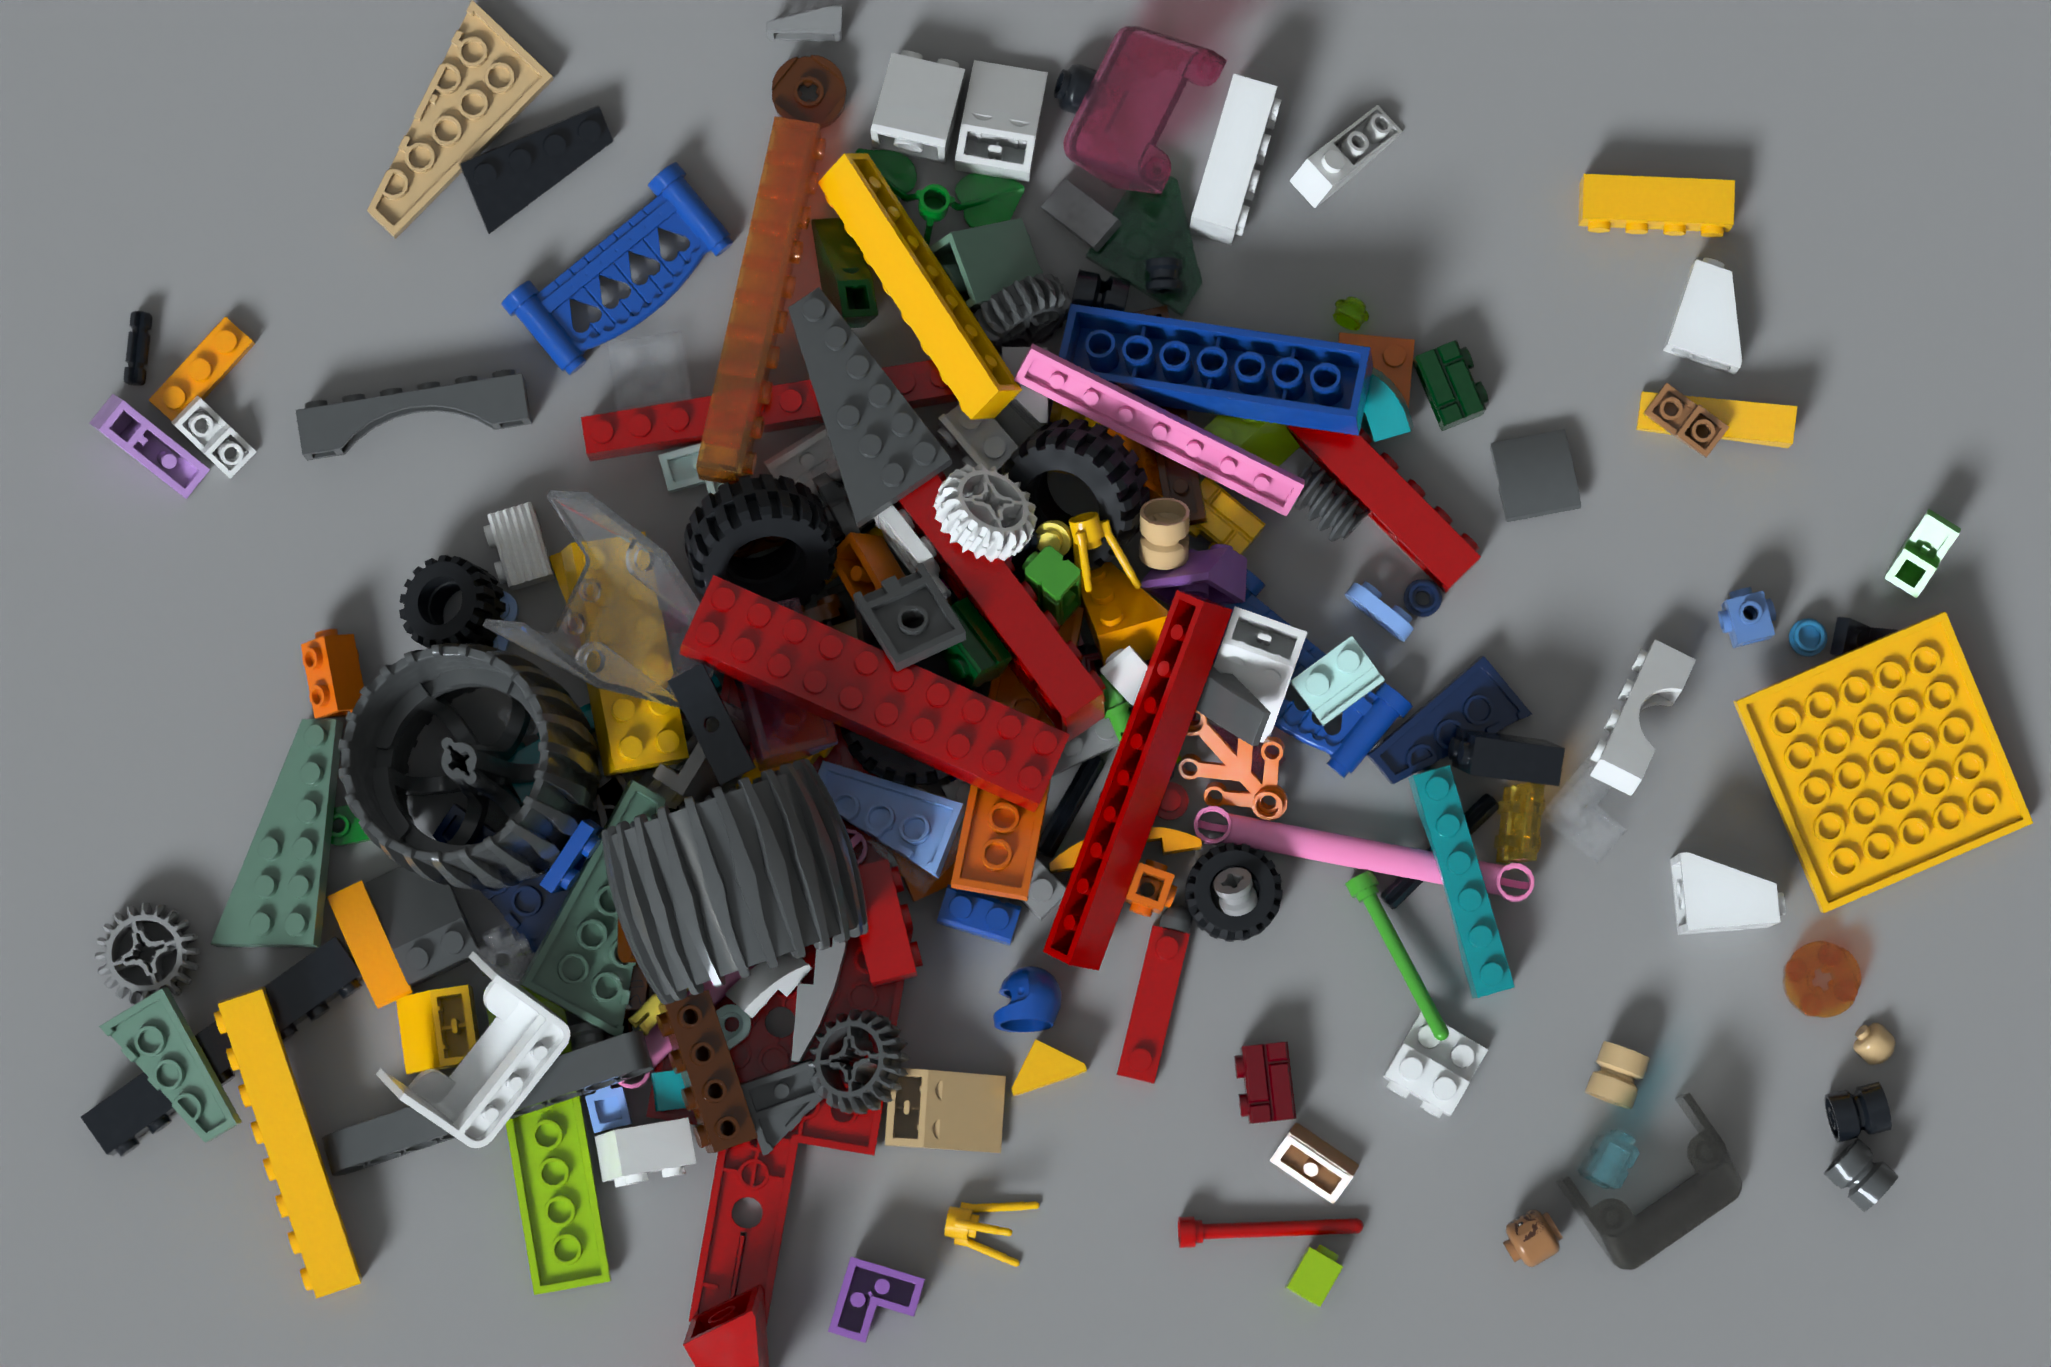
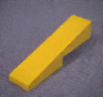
[1636,391,1798,448]

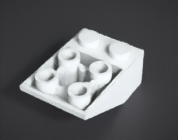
[955,60,1048,182]
[1195,606,1307,743]

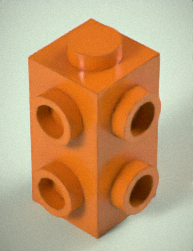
[301,629,364,719]

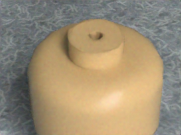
[1853,1023,1896,1065]

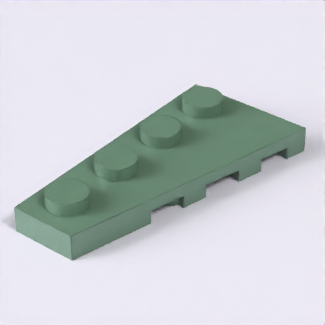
[99,987,242,1143]

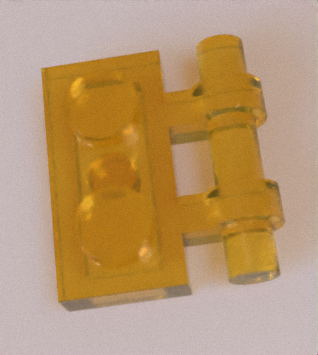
[1494,783,1545,865]

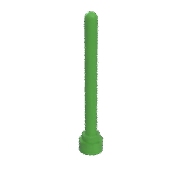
[1345,870,1449,1041]

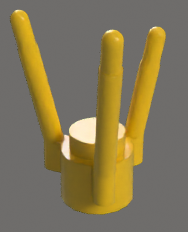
[1069,512,1141,592]
[944,1201,1040,1267]

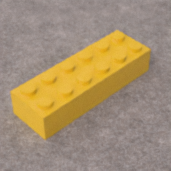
[561,531,689,776]

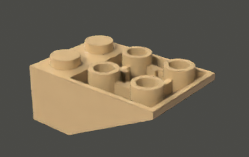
[885,1068,1006,1153]

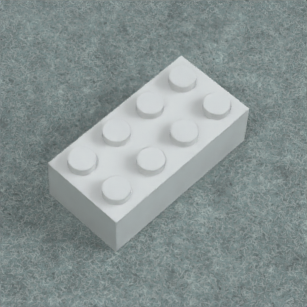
[1188,74,1282,245]

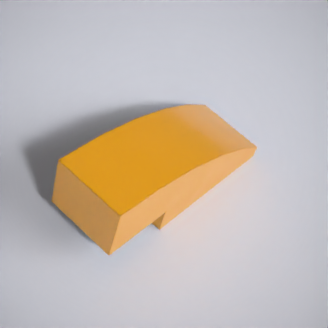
[327,880,413,1009]

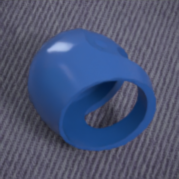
[993,966,1062,1033]

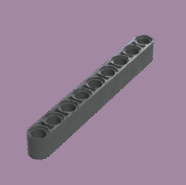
[322,1031,654,1176]

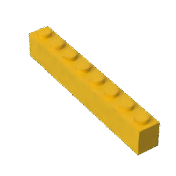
[818,153,1022,420]
[214,986,362,1299]

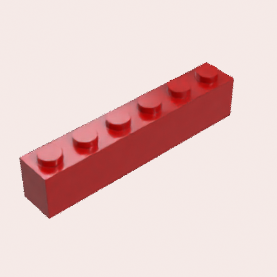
[1287,425,1481,594]

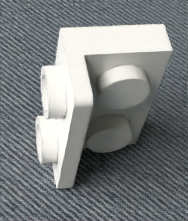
[937,405,1018,472]

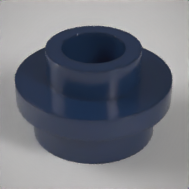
[1403,579,1442,617]

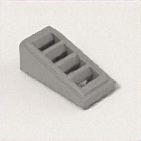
[766,4,843,42]

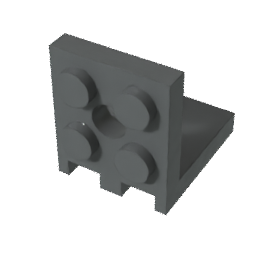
[853,563,966,672]

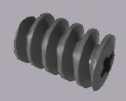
[1296,460,1370,542]

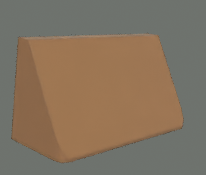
[1270,1123,1359,1204]

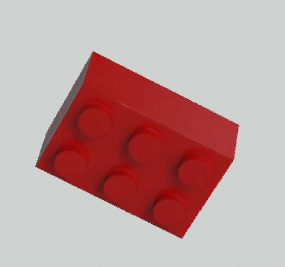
[858,859,923,988]

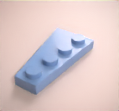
[818,761,966,879]

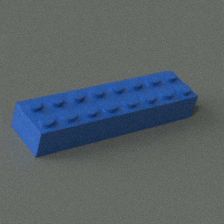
[1059,304,1373,436]

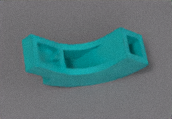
[1364,367,1414,442]

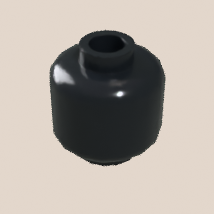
[1054,64,1112,118]

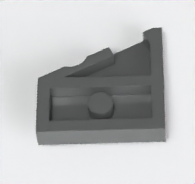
[740,1059,823,1156]

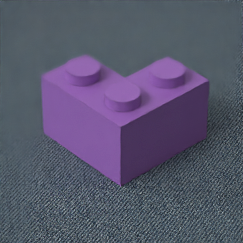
[828,1257,926,1343]

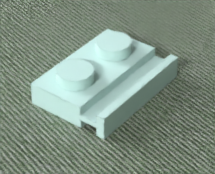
[1290,636,1385,726]

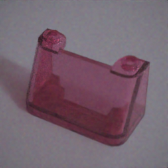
[1063,26,1227,194]

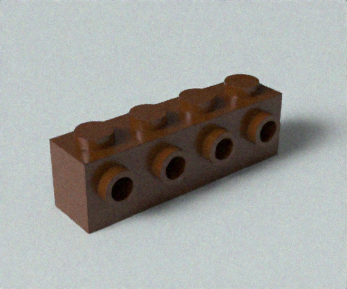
[656,990,758,1153]

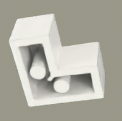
[594,1117,696,1187]

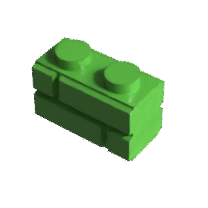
[1022,546,1082,626]

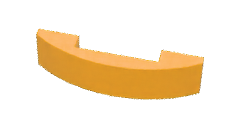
[1049,827,1202,874]

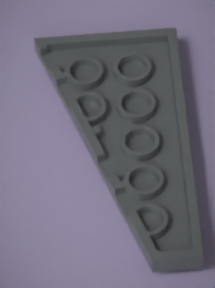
[788,287,952,528]

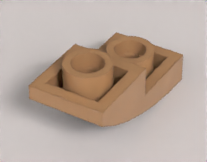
[1643,383,1729,458]

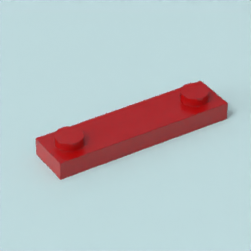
[1117,925,1190,1084]

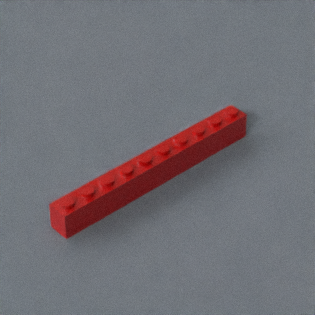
[581,360,958,462]
[1043,590,1232,971]

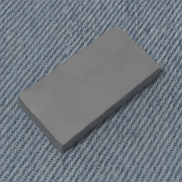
[1041,178,1122,252]

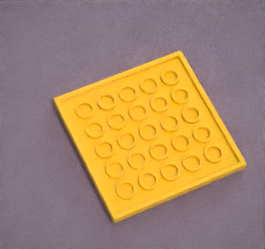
[1733,612,2033,913]

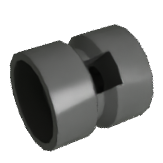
[1824,1138,1898,1212]

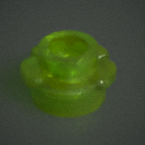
[1333,296,1369,331]

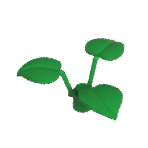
[855,148,1025,301]

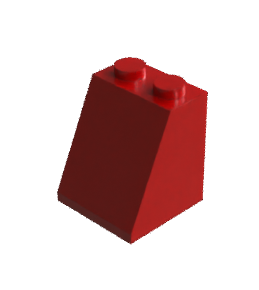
[683,1284,769,1367]

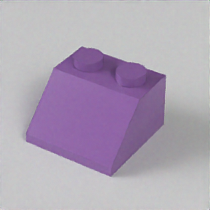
[1141,544,1247,606]

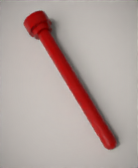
[1178,1216,1364,1248]

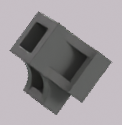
[812,472,875,538]

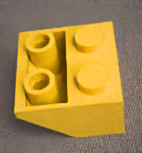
[396,984,480,1075]

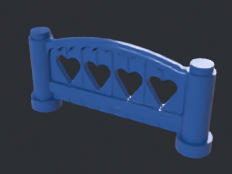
[501,162,733,375]
[1213,569,1413,778]

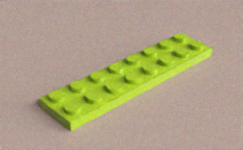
[483,983,612,1295]

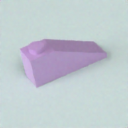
[89,394,210,499]

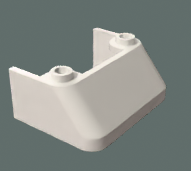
[376,951,570,1148]

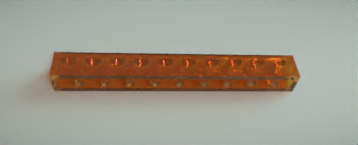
[696,116,826,484]

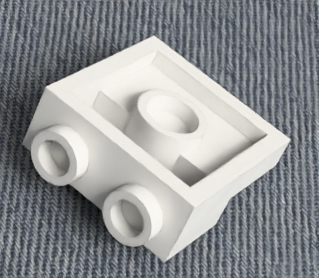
[1382,1012,1488,1118]

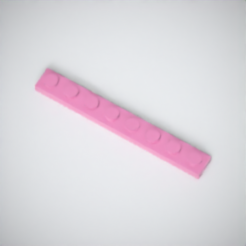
[1014,343,1305,517]

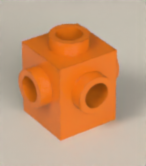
[1124,859,1178,918]

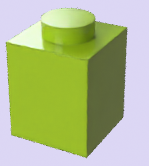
[1285,1244,1344,1307]

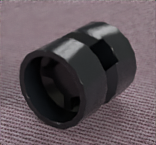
[1071,269,1131,312]
[1824,1082,1892,1143]

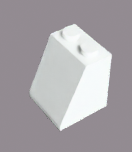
[870,50,966,164]
[1670,852,1786,935]

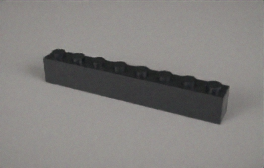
[81,936,363,1157]

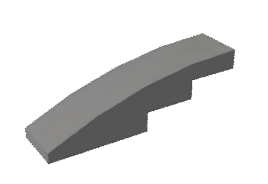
[791,939,848,1063]

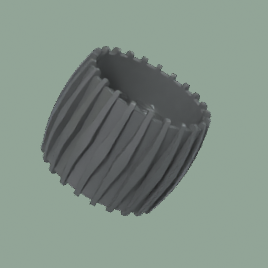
[338,643,602,890]
[602,759,869,1005]

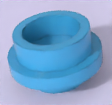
[1789,618,1827,657]

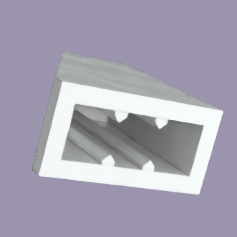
[1663,258,1742,375]

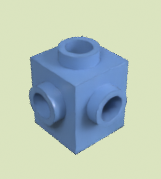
[1718,587,1776,648]

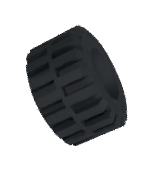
[399,555,506,649]
[1185,843,1283,942]

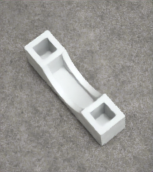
[1590,639,1696,796]

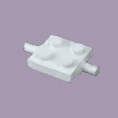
[873,505,951,599]

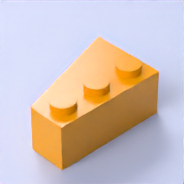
[1081,562,1168,666]

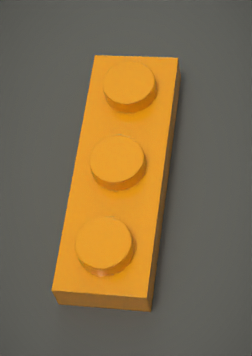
[149,317,255,421]

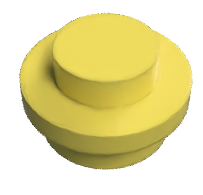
[1036,520,1072,556]

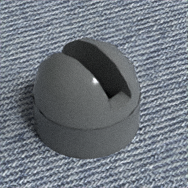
[1159,905,1192,934]

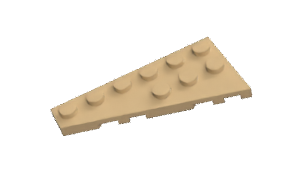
[367,0,554,239]

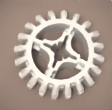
[933,463,1038,562]

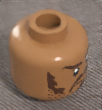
[1503,1209,1563,1267]

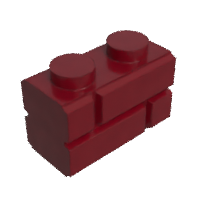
[1234,1041,1296,1124]

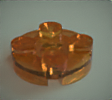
[1782,941,1861,1018]

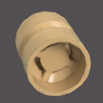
[1139,497,1190,570]
[1585,1041,1650,1110]

